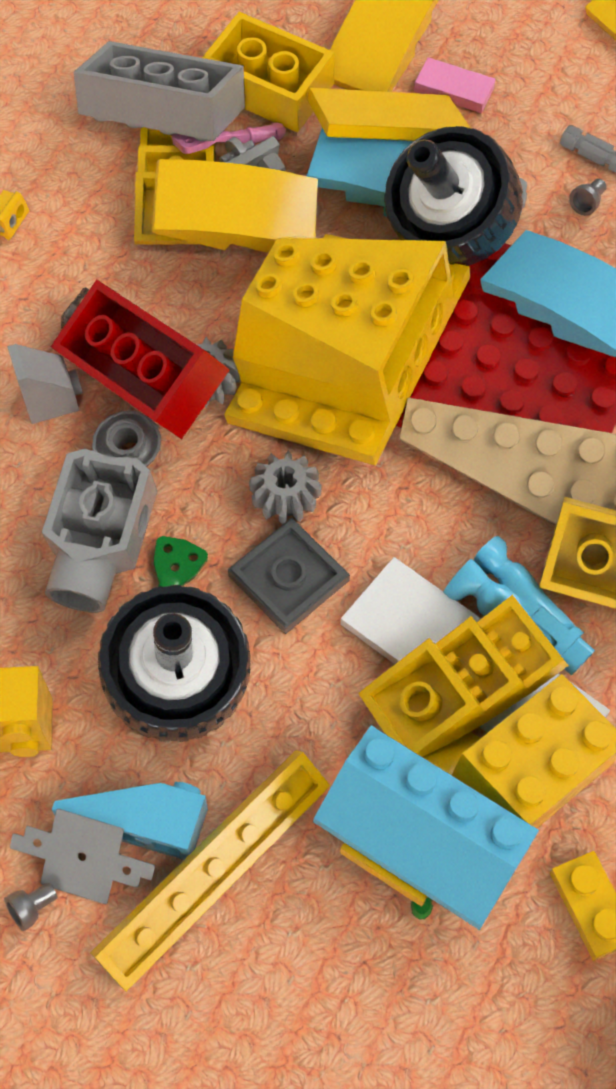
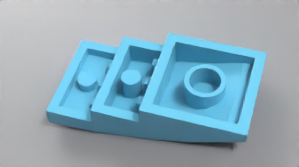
[307,128,413,217]
[480,230,616,357]

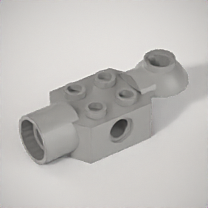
[42,411,161,613]

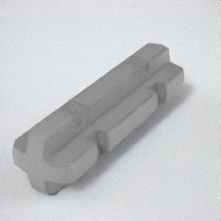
[560,125,616,173]

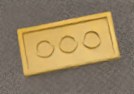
[307,88,470,141]

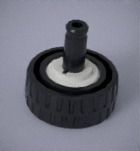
[384,126,523,266]
[98,585,250,742]

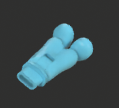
[443,536,595,675]

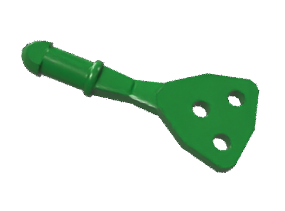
[154,536,208,587]

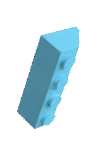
[313,726,539,930]

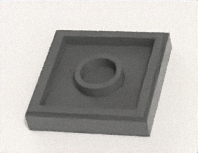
[228,518,350,634]

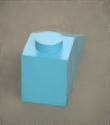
[52,782,208,860]

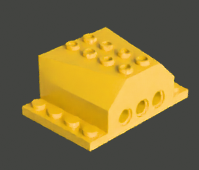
[224,234,470,466]

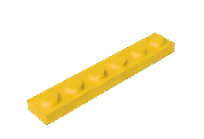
[90,750,331,992]

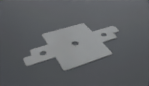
[10,809,155,904]

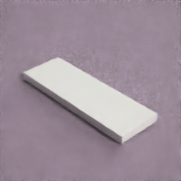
[340,557,610,733]

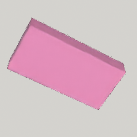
[414,57,496,113]

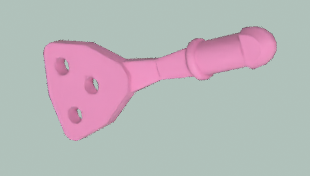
[171,123,286,154]

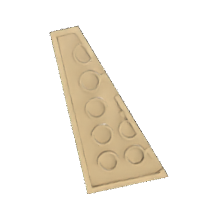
[400,398,616,526]

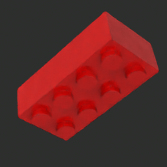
[50,279,230,439]

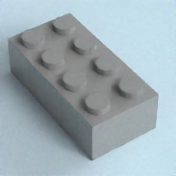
[74,41,245,141]

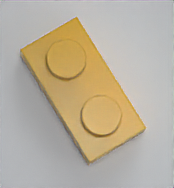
[549,850,616,962]

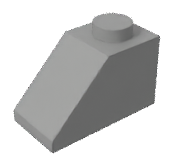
[7,344,83,424]

